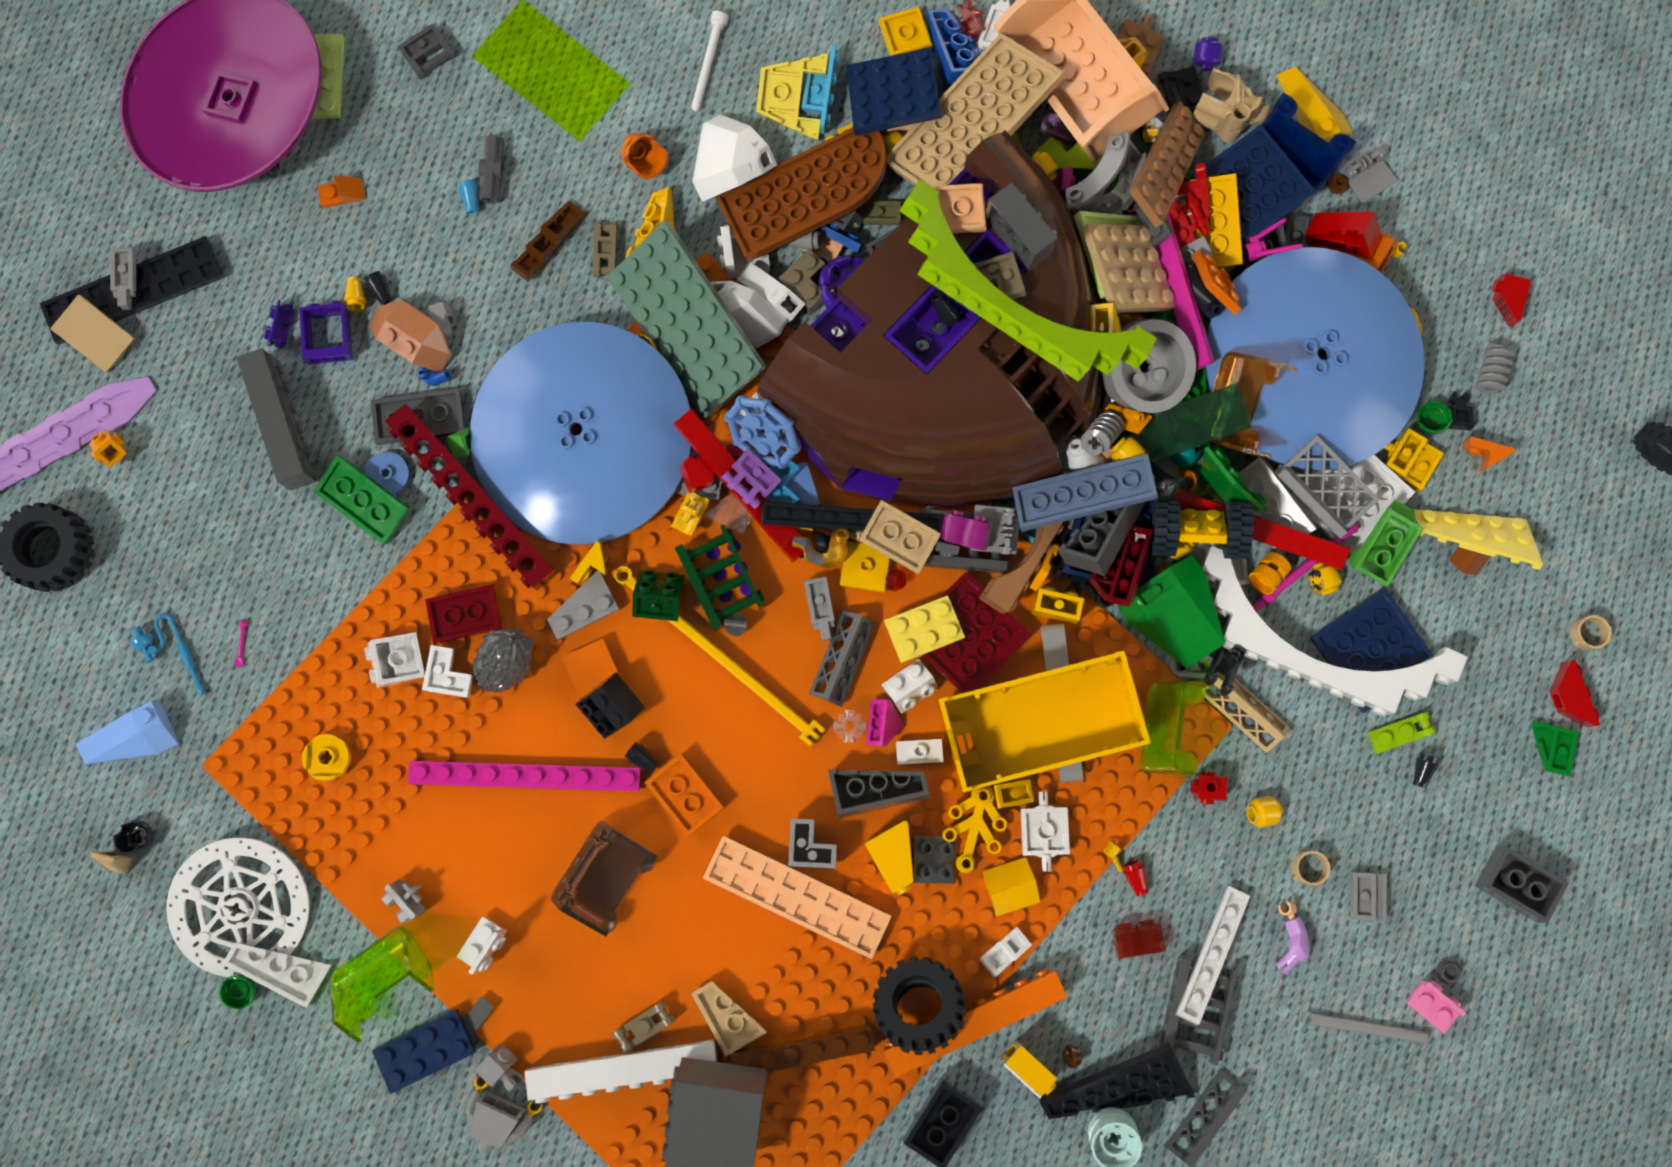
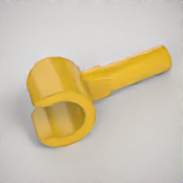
[1103,841,1124,872]

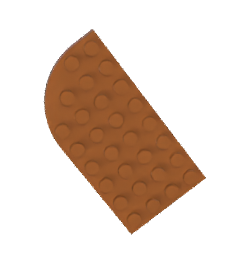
[715,128,887,263]

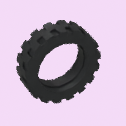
[1633,421,1672,475]

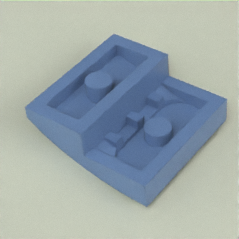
[786,462,820,505]

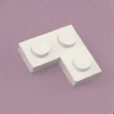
[422,645,473,698]

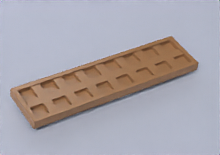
[1129,101,1204,227]

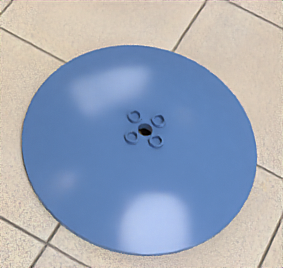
[1206,247,1424,471]
[470,322,692,545]

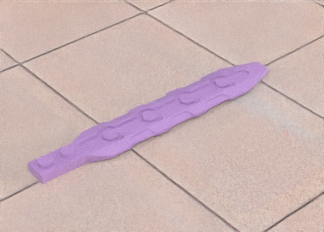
[0,377,157,491]

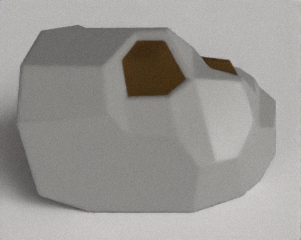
[427,302,456,341]

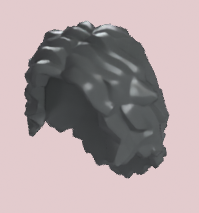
[473,628,534,693]

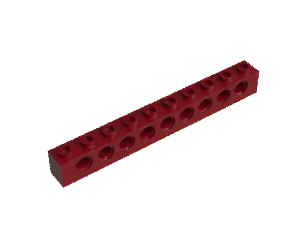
[385,403,557,590]

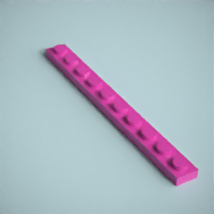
[408,761,641,791]

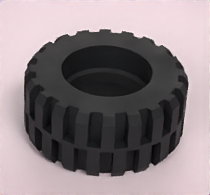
[0,502,95,592]
[872,957,966,1055]

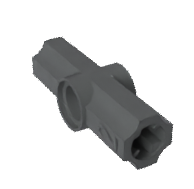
[478,135,504,204]

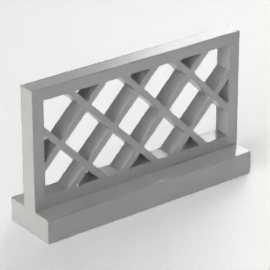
[1274,435,1380,539]

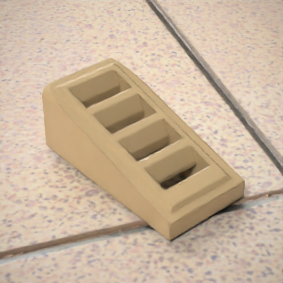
[90,851,132,874]

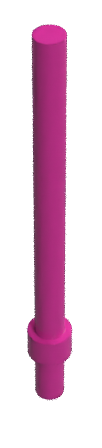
[1252,524,1359,612]

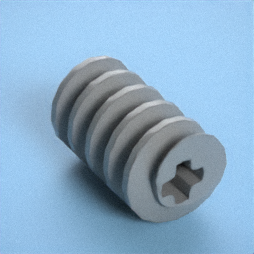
[1476,344,1515,394]
[1081,412,1124,456]

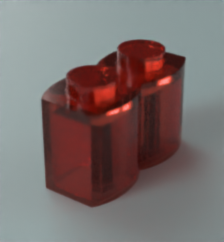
[1112,919,1165,959]

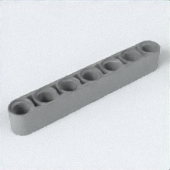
[1041,623,1083,783]

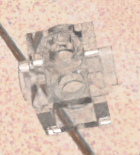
[833,710,866,743]

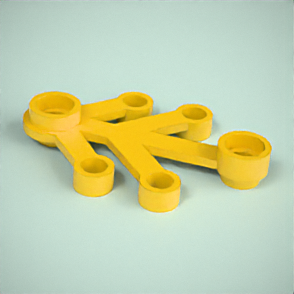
[942,786,1007,873]

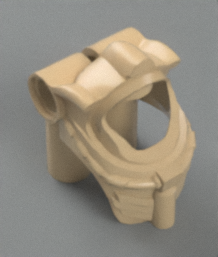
[1192,68,1270,143]

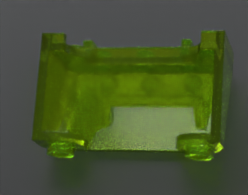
[1140,681,1207,778]

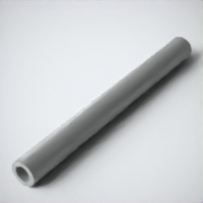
[1309,1013,1428,1044]

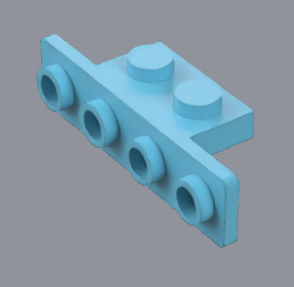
[802,45,840,134]

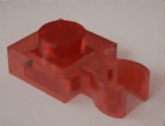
[957,0,986,39]

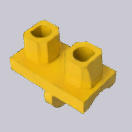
[671,492,710,537]

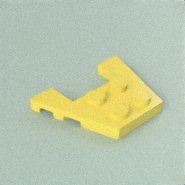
[756,53,828,140]

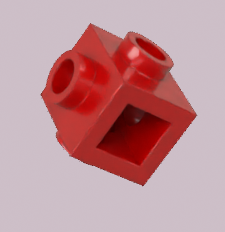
[1190,771,1227,805]

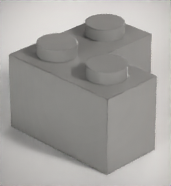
[788,818,837,868]

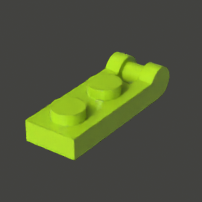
[1367,711,1437,754]

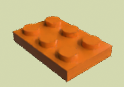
[1192,250,1241,315]
[644,753,724,837]

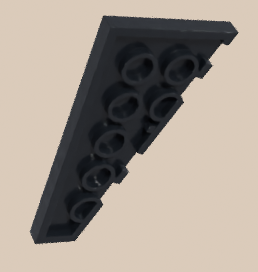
[1039,1043,1195,1119]

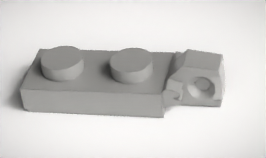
[110,247,136,310]
[804,576,835,642]

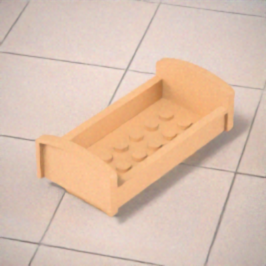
[994,0,1169,166]

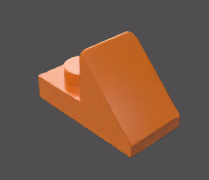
[317,175,366,209]
[1462,437,1515,472]

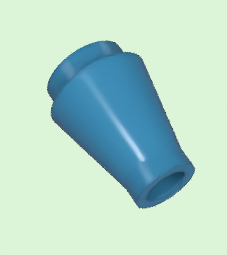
[458,180,480,214]

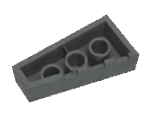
[1058,502,1145,576]
[828,769,929,819]

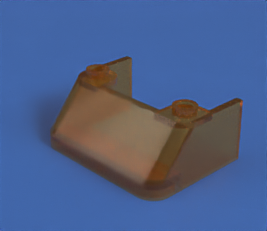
[1201,352,1297,458]

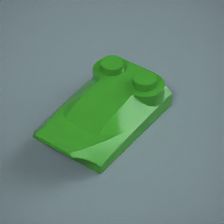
[1349,499,1423,587]

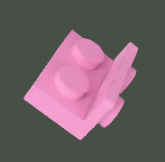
[1405,981,1466,1034]

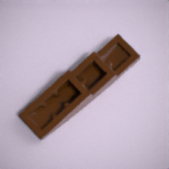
[511,201,586,282]

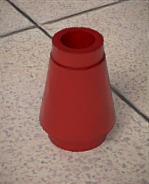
[1123,860,1149,896]

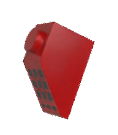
[1492,273,1532,327]

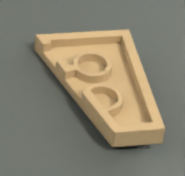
[691,981,767,1056]

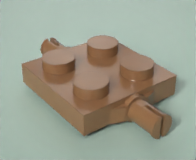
[1117,14,1165,76]

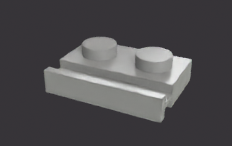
[1350,872,1387,921]

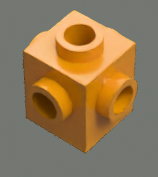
[89,429,127,468]

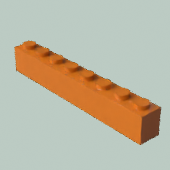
[883,968,1068,1078]

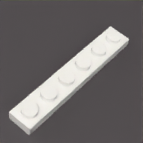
[1175,886,1250,1025]

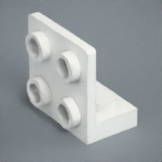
[457,916,507,975]

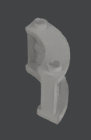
[1066,131,1147,214]

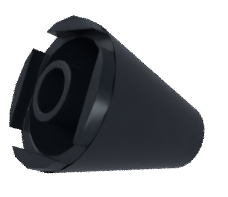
[1185,262,1225,318]

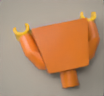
[1352,231,1407,273]

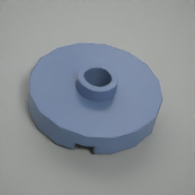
[364,452,410,495]

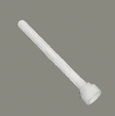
[692,11,729,112]

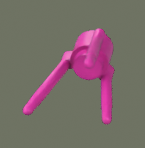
[1245,218,1303,261]

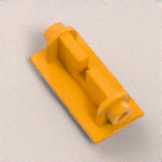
[1104,403,1152,434]

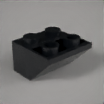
[575,672,645,739]

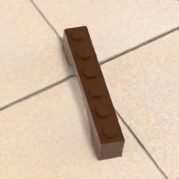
[730,1023,875,1073]

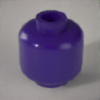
[1193,37,1223,71]

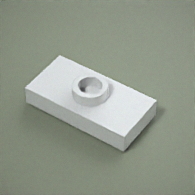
[896,739,943,765]

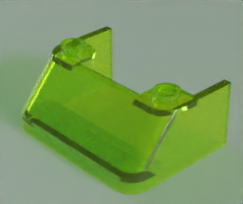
[330,926,434,1043]

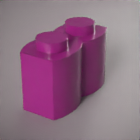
[939,510,993,550]

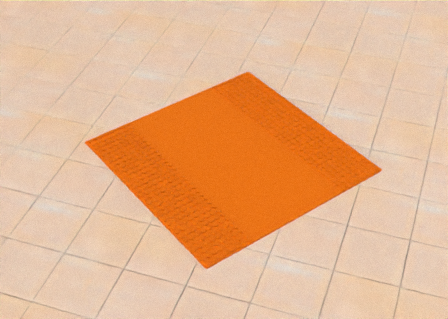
[203,252,1232,1167]

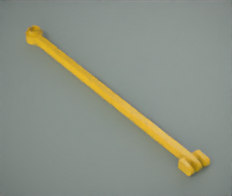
[614,566,826,747]

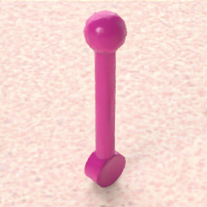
[234,620,248,667]

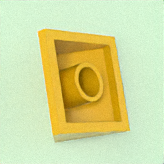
[981,857,1040,916]

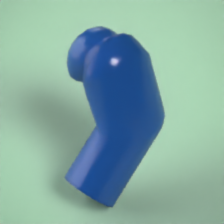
[417,367,451,386]

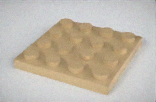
[1081,224,1175,313]

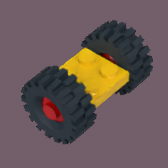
[1151,498,1254,559]

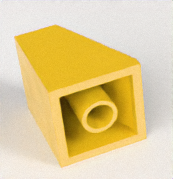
[864,820,914,895]

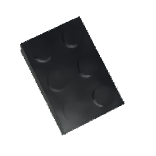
[902,1078,982,1167]

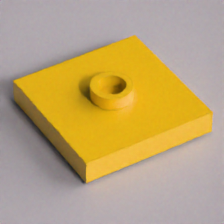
[878,6,932,56]
[840,541,889,593]

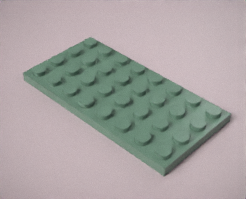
[607,221,767,420]

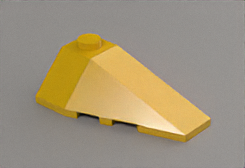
[1276,67,1353,150]
[626,187,675,257]

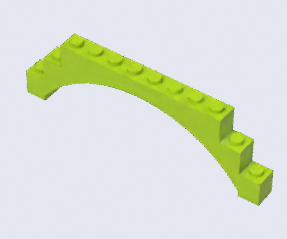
[899,179,1157,381]

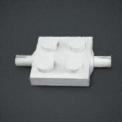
[1020,792,1070,872]

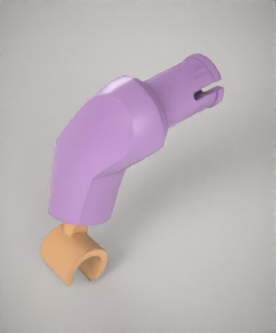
[1276,902,1310,974]

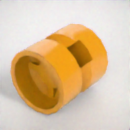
[1248,552,1291,595]

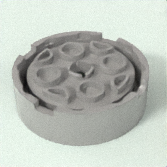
[1100,320,1196,413]

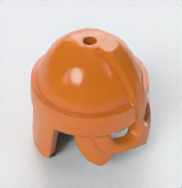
[621,132,668,179]

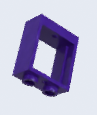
[299,301,353,365]

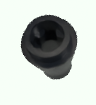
[364,271,393,306]
[930,290,961,326]
[624,742,660,774]
[1412,753,1439,788]

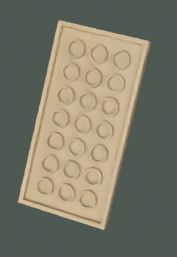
[887,33,1066,189]

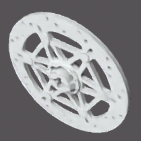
[167,837,310,977]

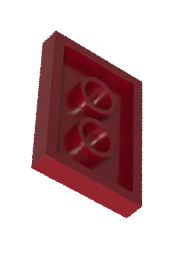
[425,584,502,644]

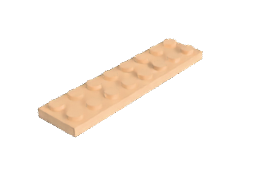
[703,836,891,959]

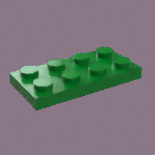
[314,455,410,545]

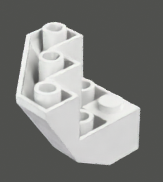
[692,114,777,202]
[711,281,788,349]

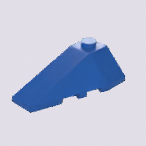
[926,9,983,91]

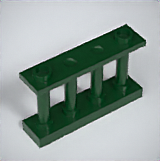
[675,525,765,632]

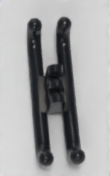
[1204,644,1245,697]

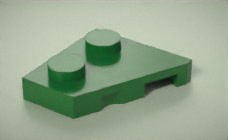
[1531,721,1579,777]

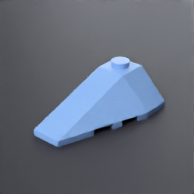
[76,701,179,764]

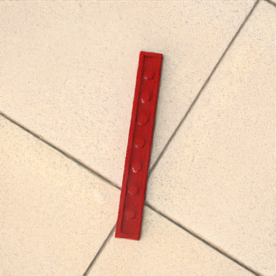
[673,409,804,563]
[1173,488,1351,570]

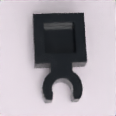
[1449,391,1474,431]

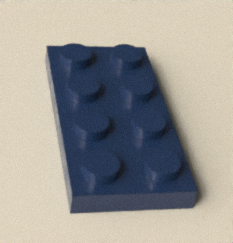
[372,1009,477,1094]

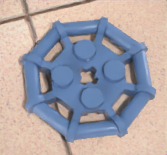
[724,395,801,469]

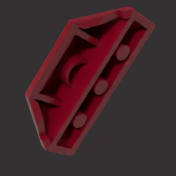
[1090,526,1153,607]

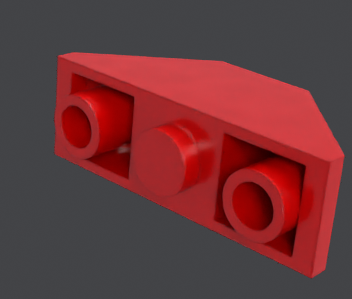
[1549,660,1601,727]

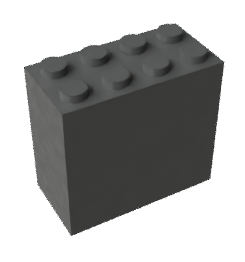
[662,1057,767,1167]

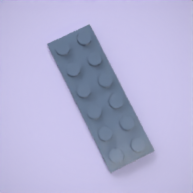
[1012,454,1158,531]

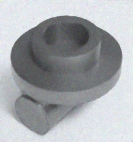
[724,613,748,636]

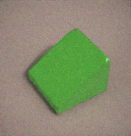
[447,427,471,457]

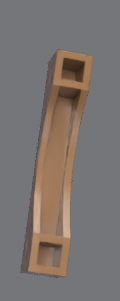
[979,522,1064,614]

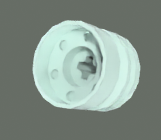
[1087,1107,1142,1167]

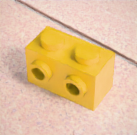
[1031,587,1084,624]

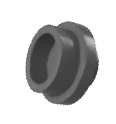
[1436,960,1461,984]

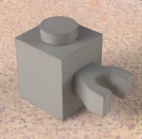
[475,1043,523,1092]

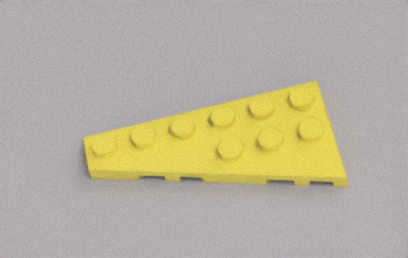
[1413,509,1543,570]

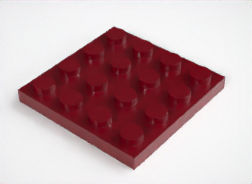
[922,572,1032,694]

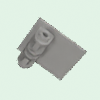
[1337,147,1398,204]
[971,505,1019,554]

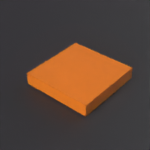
[561,638,622,699]

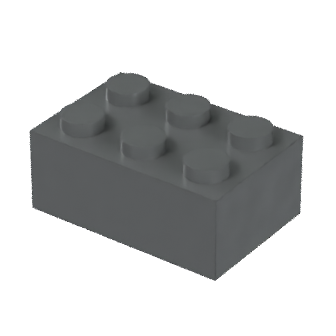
[985,183,1058,272]
[1475,846,1569,924]

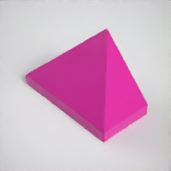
[866,699,904,746]

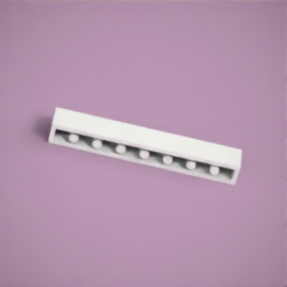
[524,1039,718,1103]

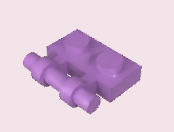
[721,449,781,509]

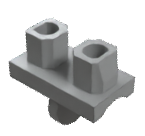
[381,878,427,924]

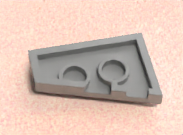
[547,570,619,641]

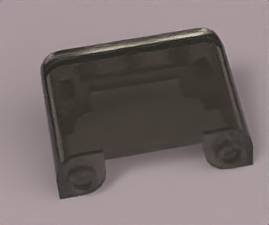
[551,821,657,937]

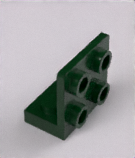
[632,570,685,621]

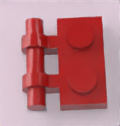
[1168,192,1211,248]

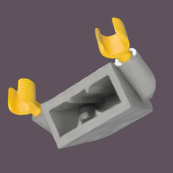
[465,1075,542,1153]

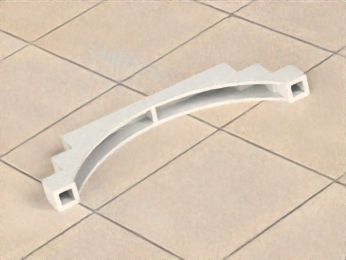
[1200,546,1468,717]

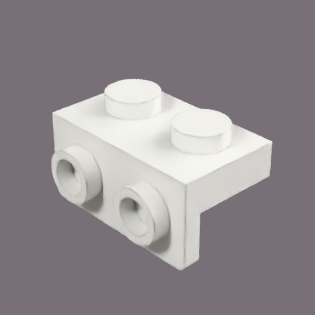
[881,659,938,713]

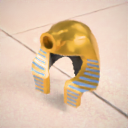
[792,528,849,568]

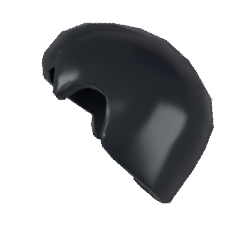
[113,820,153,856]

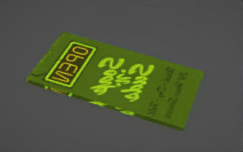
[472,0,630,142]

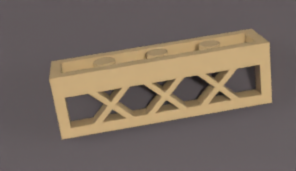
[1198,671,1290,753]

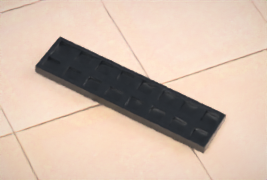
[39,236,224,345]

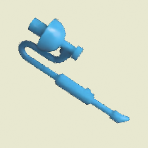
[129,614,204,696]

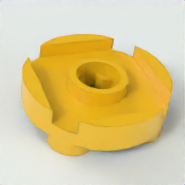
[302,734,351,781]

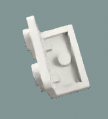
[717,226,770,279]

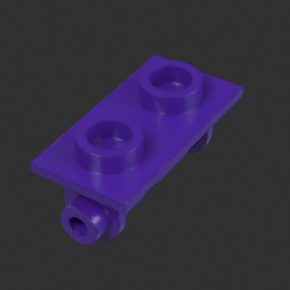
[264,300,294,348]

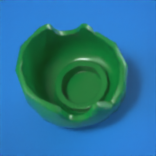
[1417,401,1452,435]
[219,973,257,1010]

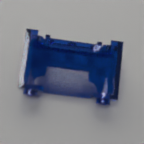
[1261,92,1357,191]

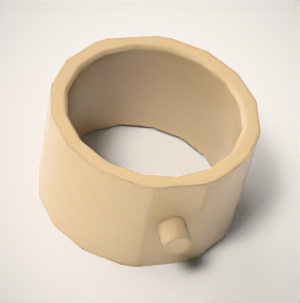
[1570,615,1612,650]
[1291,851,1330,886]

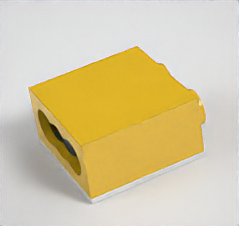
[999,1040,1057,1099]

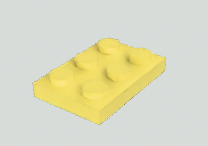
[884,595,965,663]

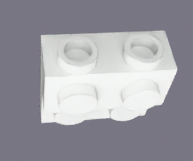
[365,632,425,688]

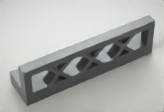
[809,610,876,707]
[1165,1069,1248,1167]

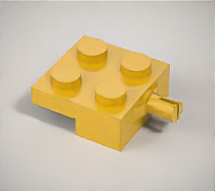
[1384,428,1444,492]

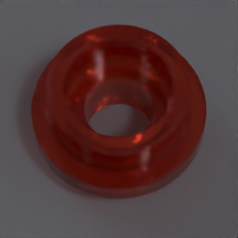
[886,569,906,591]

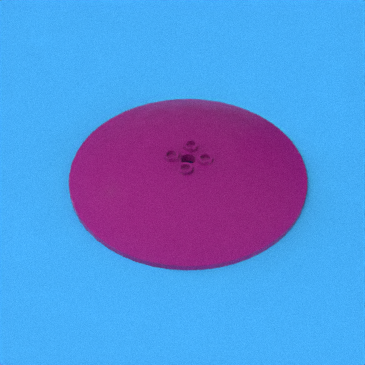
[119,0,322,192]

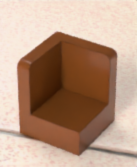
[1450,547,1491,575]

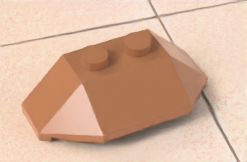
[369,300,452,372]

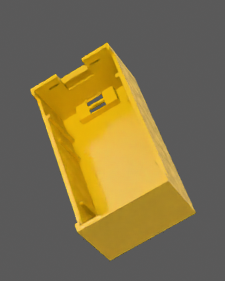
[939,650,1151,792]

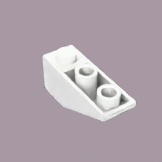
[737,263,805,324]

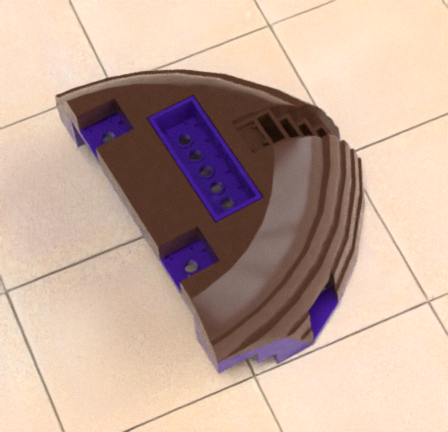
[757,130,1106,507]

